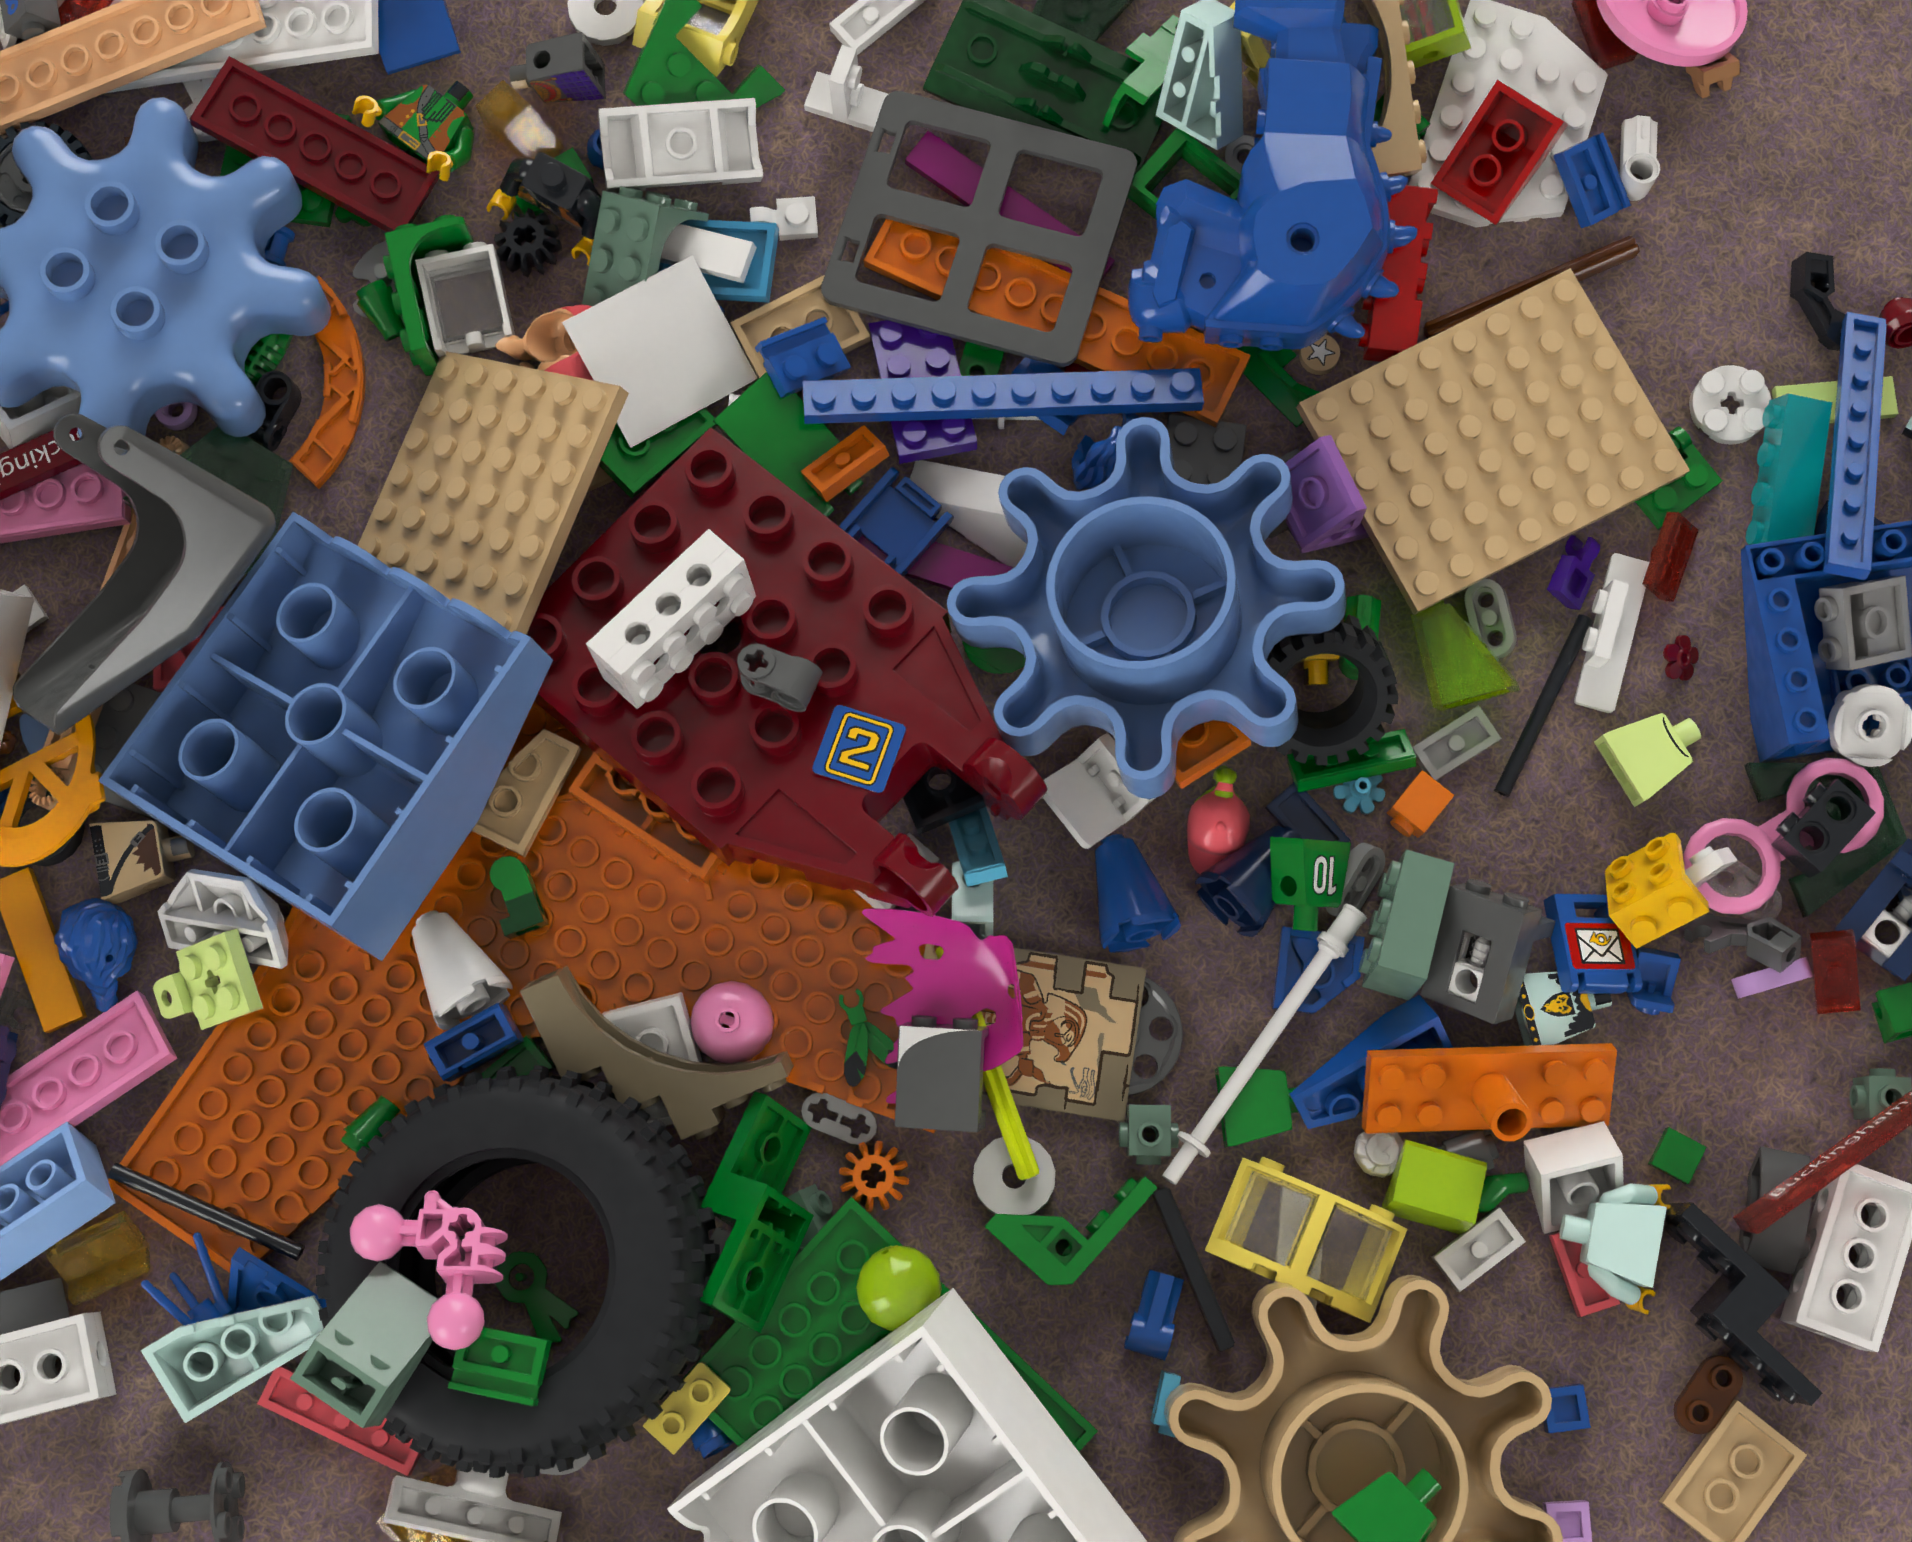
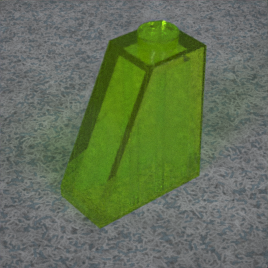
[1410,600,1520,711]

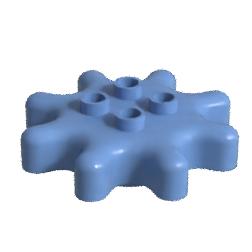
[0,97,331,438]
[947,417,1346,800]

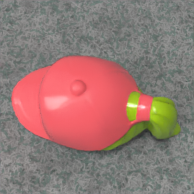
[1187,765,1250,874]

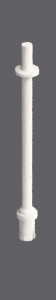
[1162,903,1367,1185]

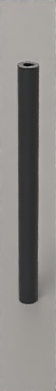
[1494,614,1593,797]
[108,1163,305,1261]

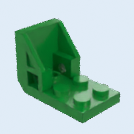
[984,1176,1158,1285]

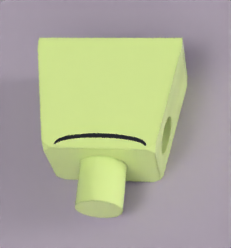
[1594,713,1701,807]

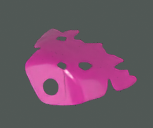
[862,908,1023,1104]

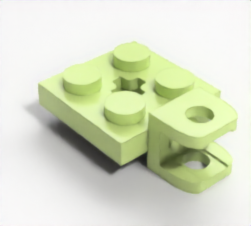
[153,928,263,1030]

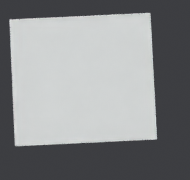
[562,255,758,448]

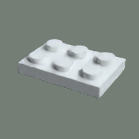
[602,992,703,1125]

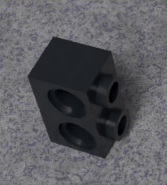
[1771,779,1876,878]

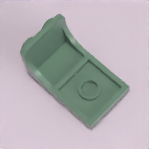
[582,186,709,306]

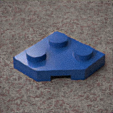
[1272,926,1365,1014]

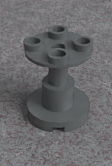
[109,1461,245,1542]

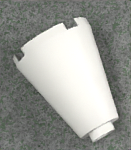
[411,910,513,1030]

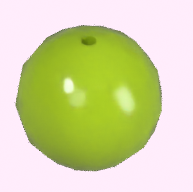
[856,1245,942,1331]

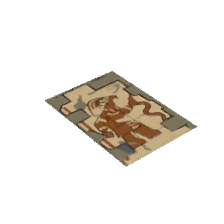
[924,944,1147,1122]

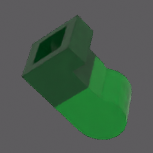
[489,856,549,939]

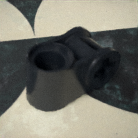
[242,371,302,452]

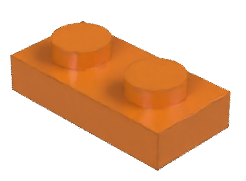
[801,425,890,502]

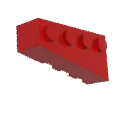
[1357,185,1438,362]

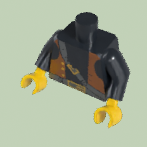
[487,151,601,266]

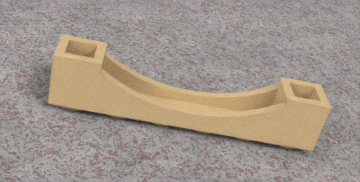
[1362,0,1427,177]

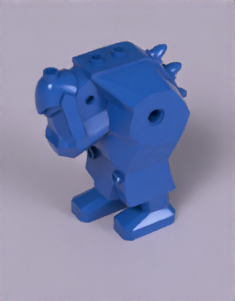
[1128,0,1417,351]

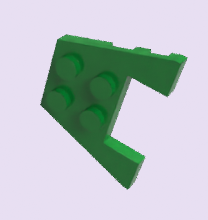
[623,0,785,108]

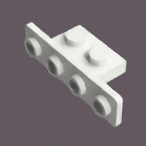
[1574,553,1651,713]

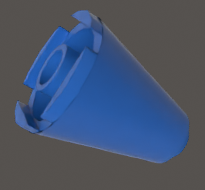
[1095,834,1181,953]

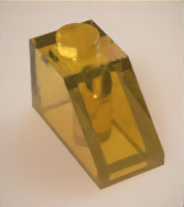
[475,80,564,159]

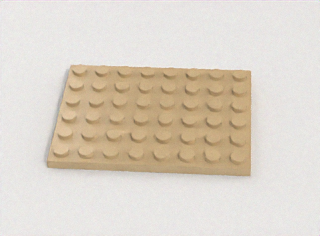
[1296,268,1690,615]
[358,351,629,634]

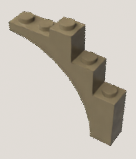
[520,966,794,1140]

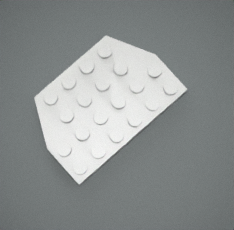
[1408,0,1608,227]

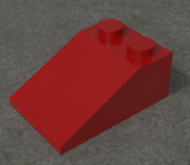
[1430,80,1568,225]

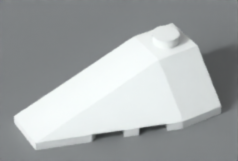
[910,460,1027,567]

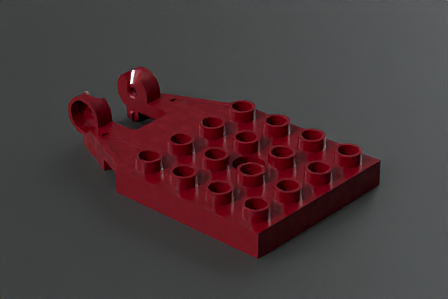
[526,427,1048,917]

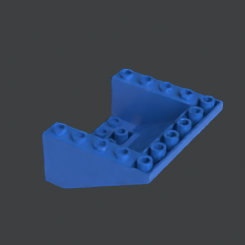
[1741,520,1912,763]

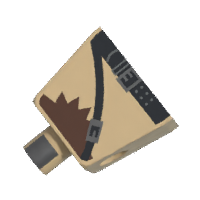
[89,820,195,904]

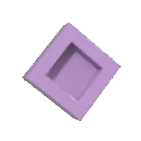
[1542,1500,1592,1542]

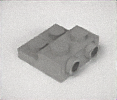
[1814,576,1912,670]

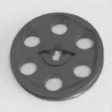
[1128,977,1183,1096]

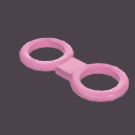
[1683,758,1884,915]

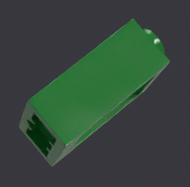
[1128,128,1241,220]

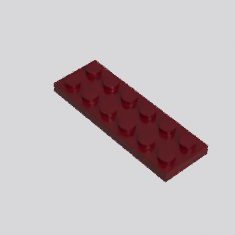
[189,56,440,232]

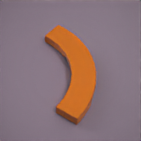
[289,276,366,489]

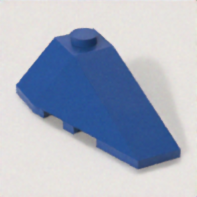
[1289,995,1453,1129]

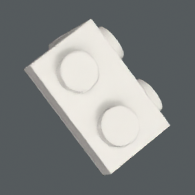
[1042,732,1155,849]

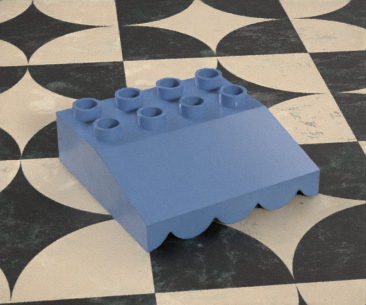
[98,512,553,961]

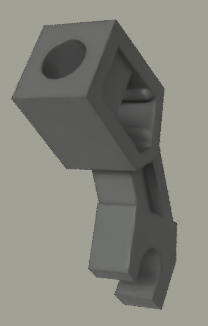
[1684,914,1802,973]

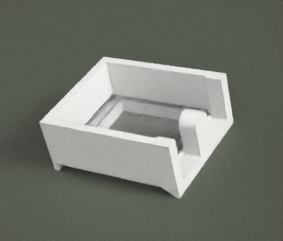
[415,242,515,358]

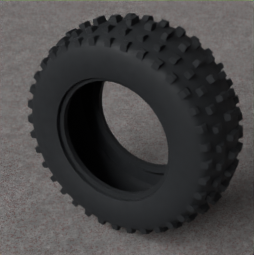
[316,1065,720,1478]

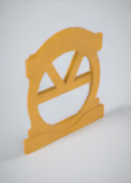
[0,695,106,867]

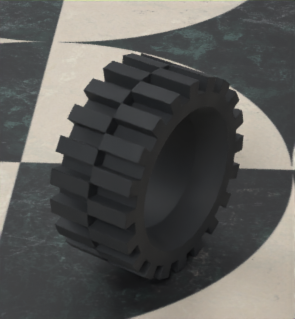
[1267,614,1398,765]

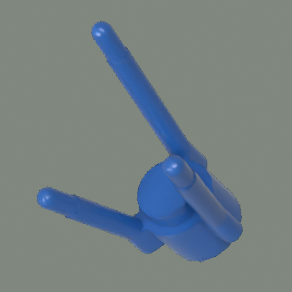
[141,1232,232,1325]

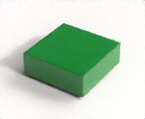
[1648,1127,1707,1184]

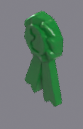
[496,1251,579,1343]

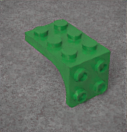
[383,215,475,376]

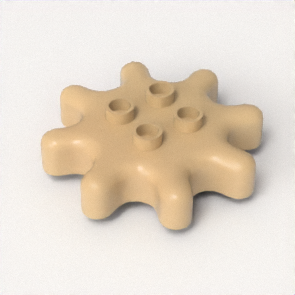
[1164,1275,1563,1542]

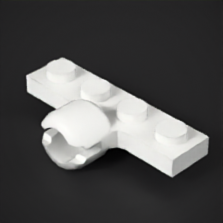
[383,1467,562,1542]

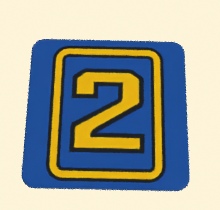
[812,705,906,793]

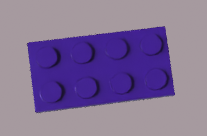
[868,320,977,464]

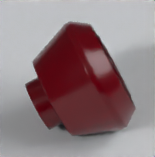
[1879,297,1912,349]

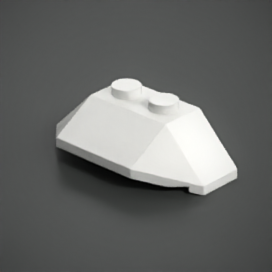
[157,869,289,969]

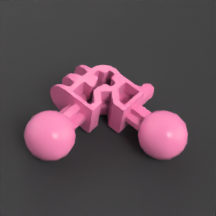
[350,1190,508,1350]

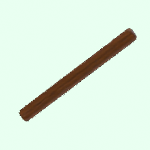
[1423,236,1640,339]

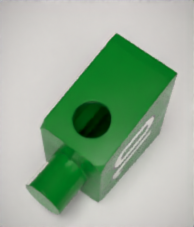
[1270,837,1351,931]

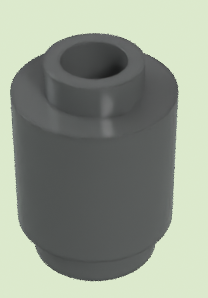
[1437,1130,1499,1171]

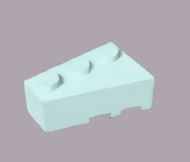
[1156,0,1243,150]

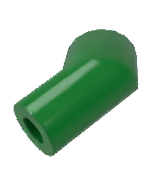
[1478,1172,1529,1213]

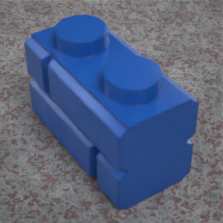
[424,1002,524,1082]

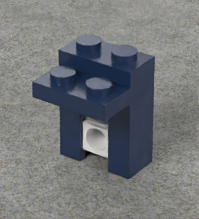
[1833,838,1912,981]

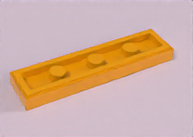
[0,867,87,1033]

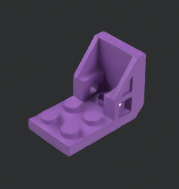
[1285,435,1369,554]

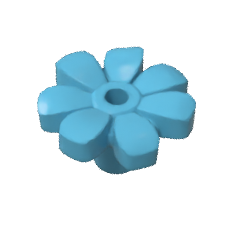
[1333,775,1385,815]

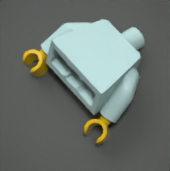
[1559,1183,1671,1314]

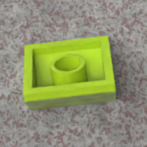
[1381,1139,1487,1235]

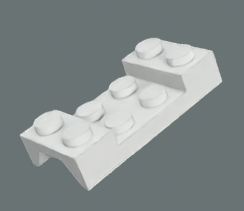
[598,98,763,193]

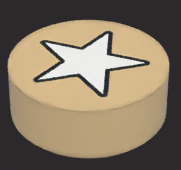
[1299,334,1340,375]

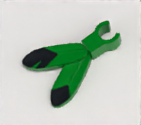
[839,989,897,1087]

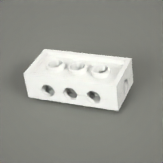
[586,529,756,709]
[1780,1160,1912,1352]
[0,1311,116,1425]

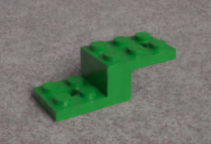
[700,1091,814,1333]

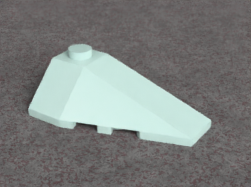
[141,1296,323,1423]

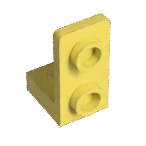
[643,1362,731,1455]

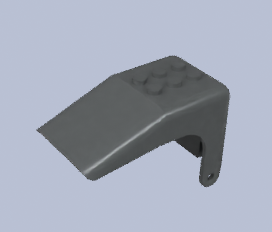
[13,413,276,735]

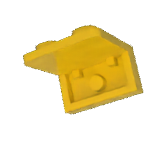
[1605,833,1710,949]

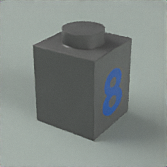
[0,0,61,40]

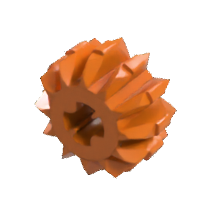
[839,1141,910,1212]

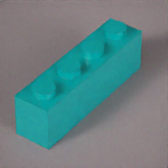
[1746,394,1832,545]

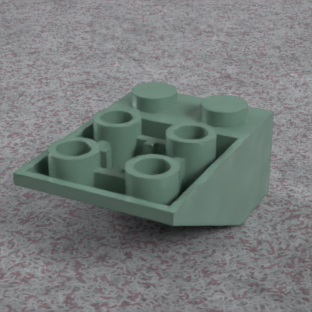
[290,1261,438,1428]

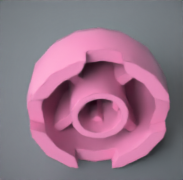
[690,981,774,1064]

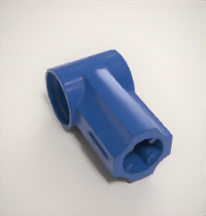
[1124,1269,1184,1361]

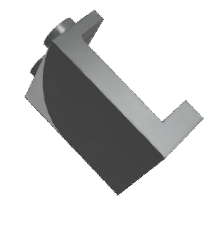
[895,1015,989,1133]

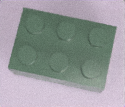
[1358,849,1455,1000]

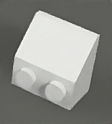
[1524,1121,1624,1234]

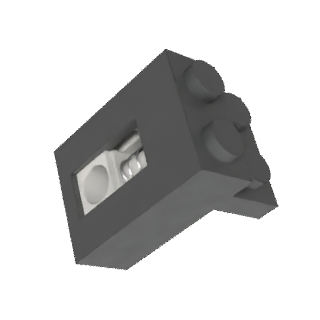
[1421,879,1556,1024]

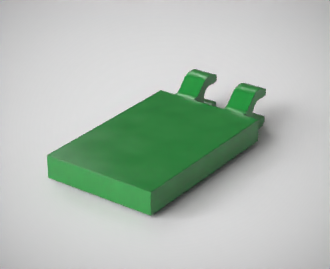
[713,372,864,517]

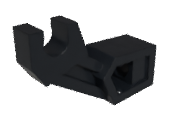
[1790,252,1846,351]

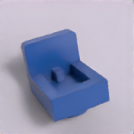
[1626,947,1681,1015]

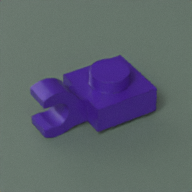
[1547,535,1600,610]

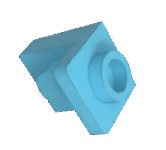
[1150,1370,1181,1438]

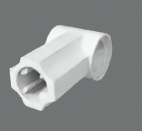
[1619,115,1660,201]

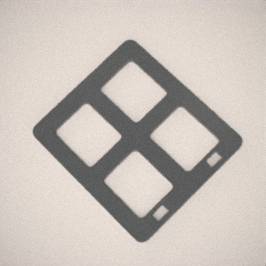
[821,91,1137,367]

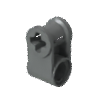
[737,644,823,712]

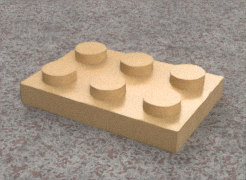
[730,275,871,378]
[1659,1399,1807,1542]

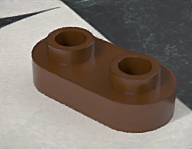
[1674,1355,1743,1434]

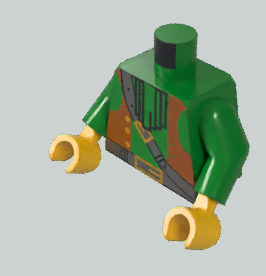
[352,81,474,182]

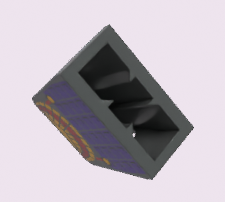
[509,32,606,103]

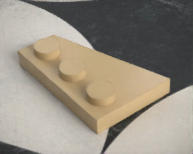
[472,729,582,857]

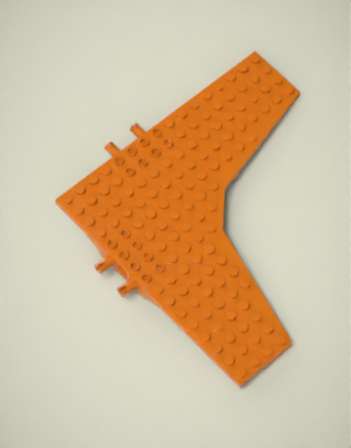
[108,701,936,1273]

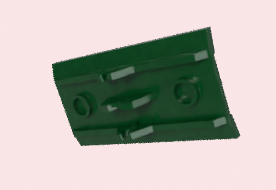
[923,0,1163,174]

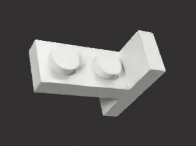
[804,45,888,132]

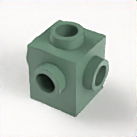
[1849,1068,1912,1129]
[1119,1104,1179,1165]

